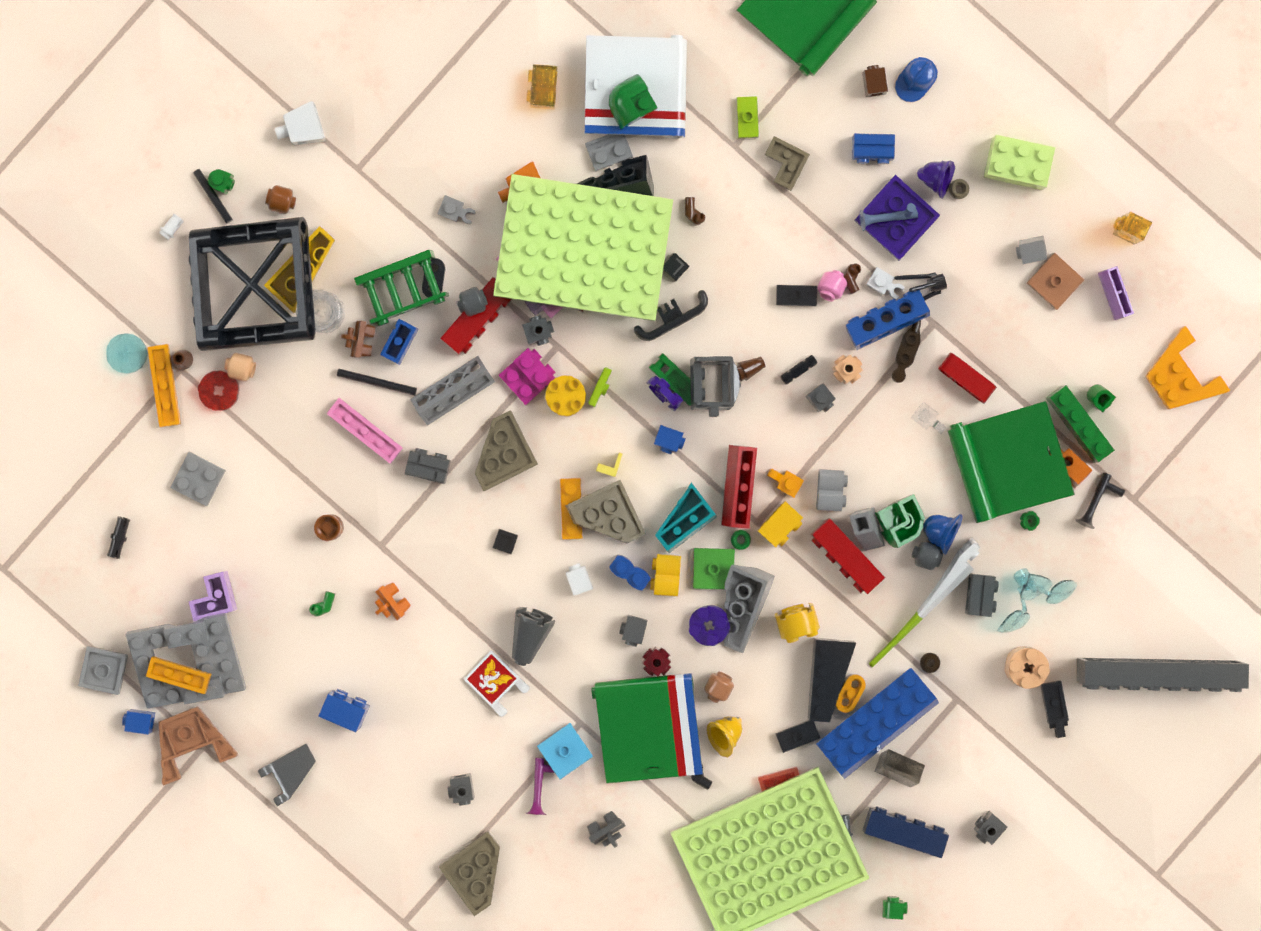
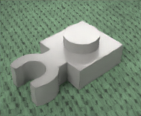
[437,195,476,224]

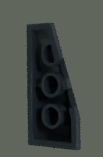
[577,155,654,196]

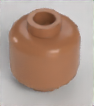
[704,671,734,703]

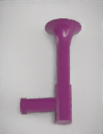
[526,758,555,815]

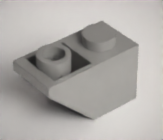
[849,507,885,551]

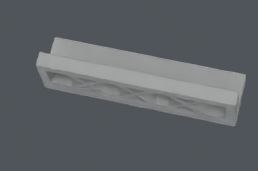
[410,356,495,426]

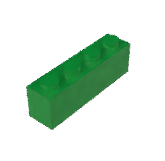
[1046,385,1115,463]

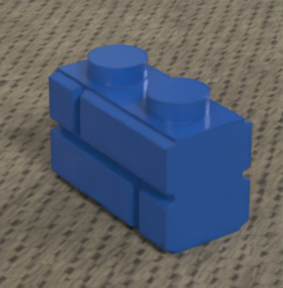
[852,133,895,164]
[380,319,419,365]

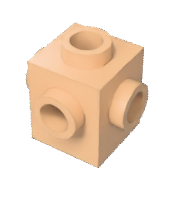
[832,354,863,384]

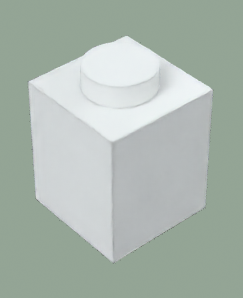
[566,563,593,596]

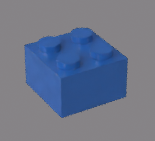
[318,689,370,732]

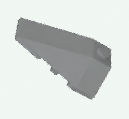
[724,565,775,653]

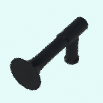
[1075,473,1125,529]

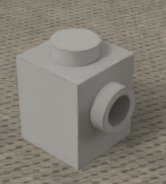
[1016,236,1047,264]

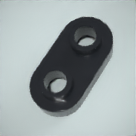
[422,258,446,298]

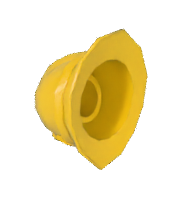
[706,716,743,758]

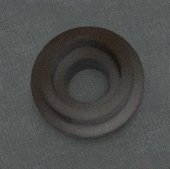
[920,653,940,673]

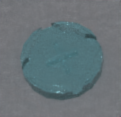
[106,333,148,374]

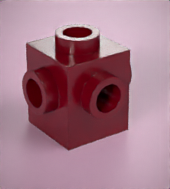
[642,646,671,677]

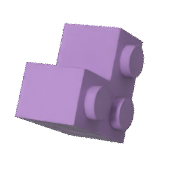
[189,571,237,621]

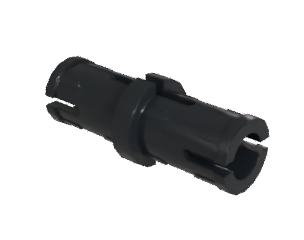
[107,516,130,559]

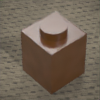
[862,65,888,97]

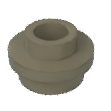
[949,179,969,199]

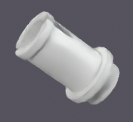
[159,213,184,240]

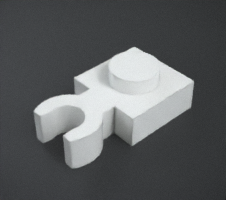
[866,267,904,299]

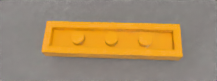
[147,344,181,427]

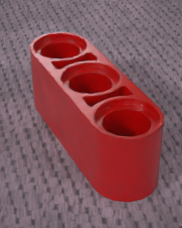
[938,352,997,404]

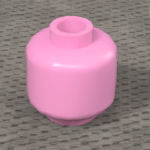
[817,270,847,302]

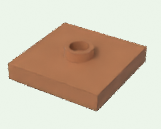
[1027,253,1084,310]

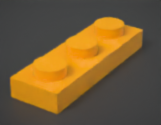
[560,478,583,539]
[146,656,212,694]

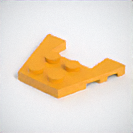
[1145,326,1231,409]

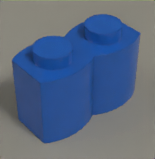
[609,555,651,591]

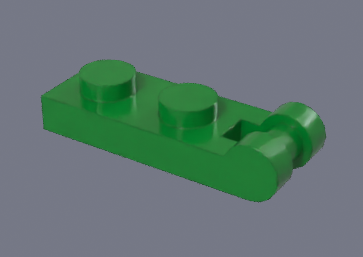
[648,353,691,406]

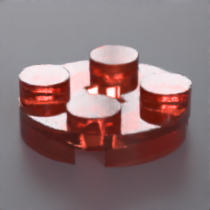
[198,370,240,411]

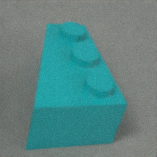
[655,482,717,553]

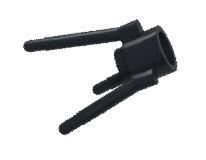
[894,272,947,301]

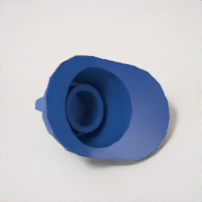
[895,57,938,102]

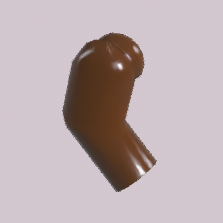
[685,197,705,225]

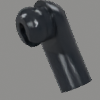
[691,764,713,790]

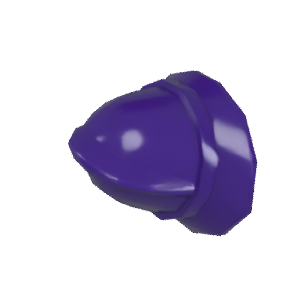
[917,160,956,199]

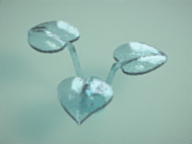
[997,568,1077,633]

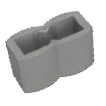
[816,469,848,511]

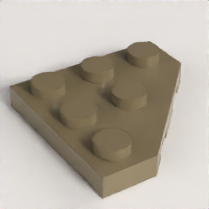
[475,410,538,491]
[565,480,646,544]
[439,830,500,917]

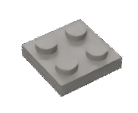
[170,452,226,506]
[78,646,128,695]

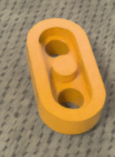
[836,674,866,713]

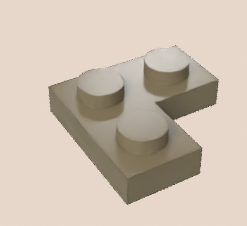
[765,136,810,191]

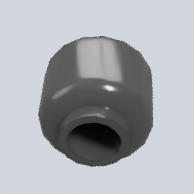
[457,287,488,317]
[912,541,943,570]

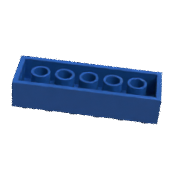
[816,668,939,779]

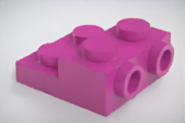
[499,348,556,405]

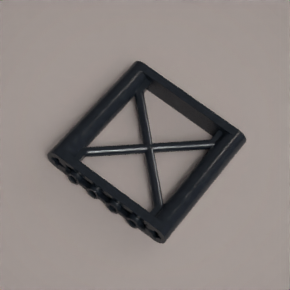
[189,217,316,351]

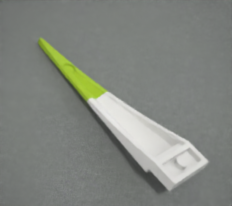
[869,537,980,668]

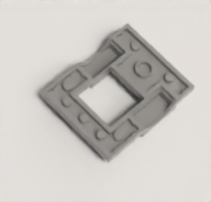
[125,613,246,709]

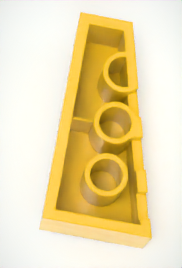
[264,226,335,313]

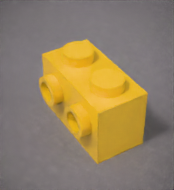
[757,501,803,547]

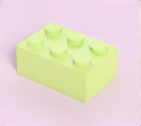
[983,135,1056,190]

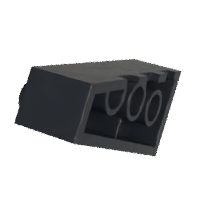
[808,638,856,722]

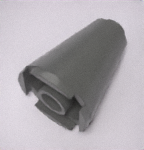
[512,607,555,666]

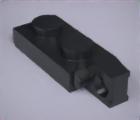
[1040,680,1069,738]

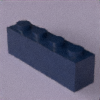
[862,806,949,858]

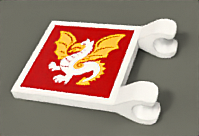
[463,650,530,717]

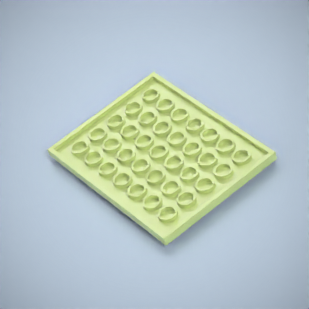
[493,174,673,321]
[671,766,870,931]

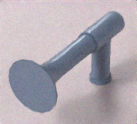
[860,203,918,231]

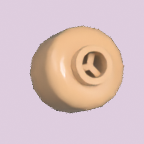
[224,353,256,381]

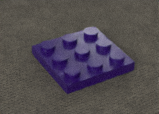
[854,175,940,261]

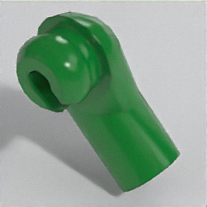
[309,591,335,616]

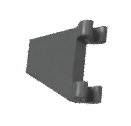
[258,743,316,806]

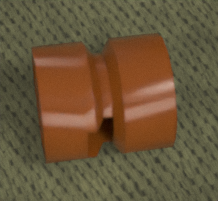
[314,514,344,541]

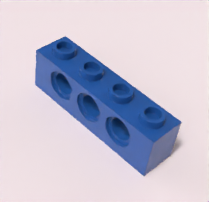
[846,290,930,350]

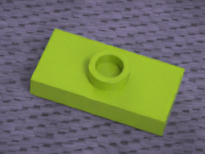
[737,96,759,138]
[588,367,612,407]

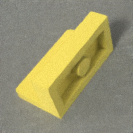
[596,452,623,477]

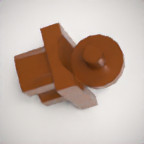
[341,321,376,358]

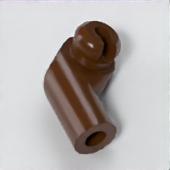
[843,263,861,294]

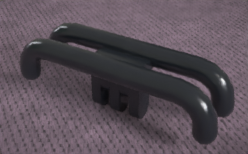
[634,290,708,341]

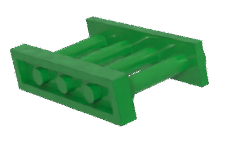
[354,249,449,326]

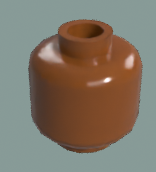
[265,185,296,214]

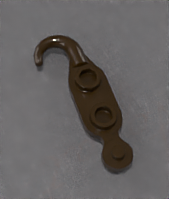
[892,310,921,383]

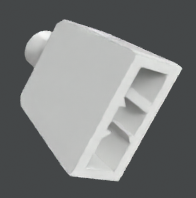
[275,101,326,145]

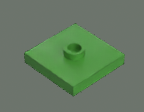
[693,548,735,589]

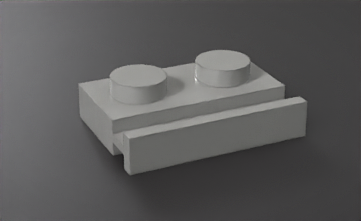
[585,134,633,172]

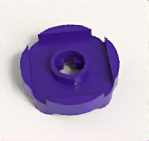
[646,376,683,411]
[689,605,730,646]

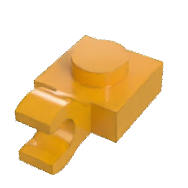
[767,469,804,498]

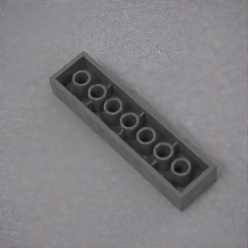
[1076,658,1249,692]

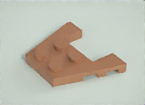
[159,706,238,786]

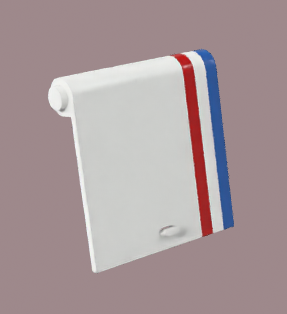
[584,35,687,139]

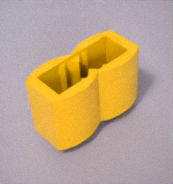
[650,554,681,597]

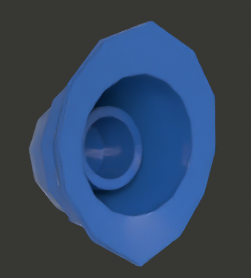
[923,514,963,555]

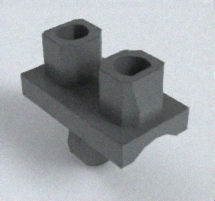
[587,811,626,848]

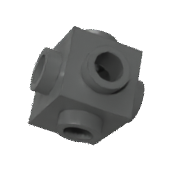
[522,315,554,346]

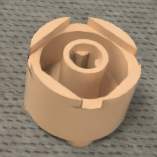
[1005,646,1050,689]

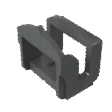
[690,356,741,417]

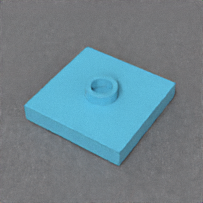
[537,723,593,780]

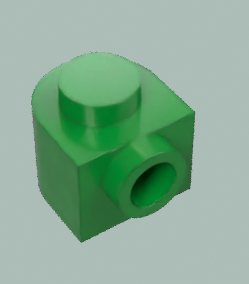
[208,169,235,195]
[1087,384,1116,412]
[882,896,908,920]

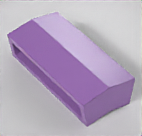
[1098,266,1134,320]

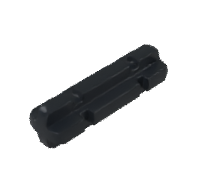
[781,355,818,384]

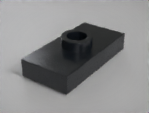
[776,285,817,306]
[775,720,820,753]

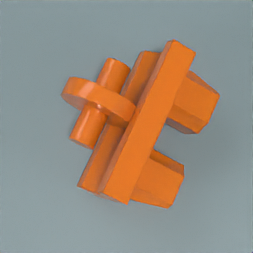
[375,583,411,620]

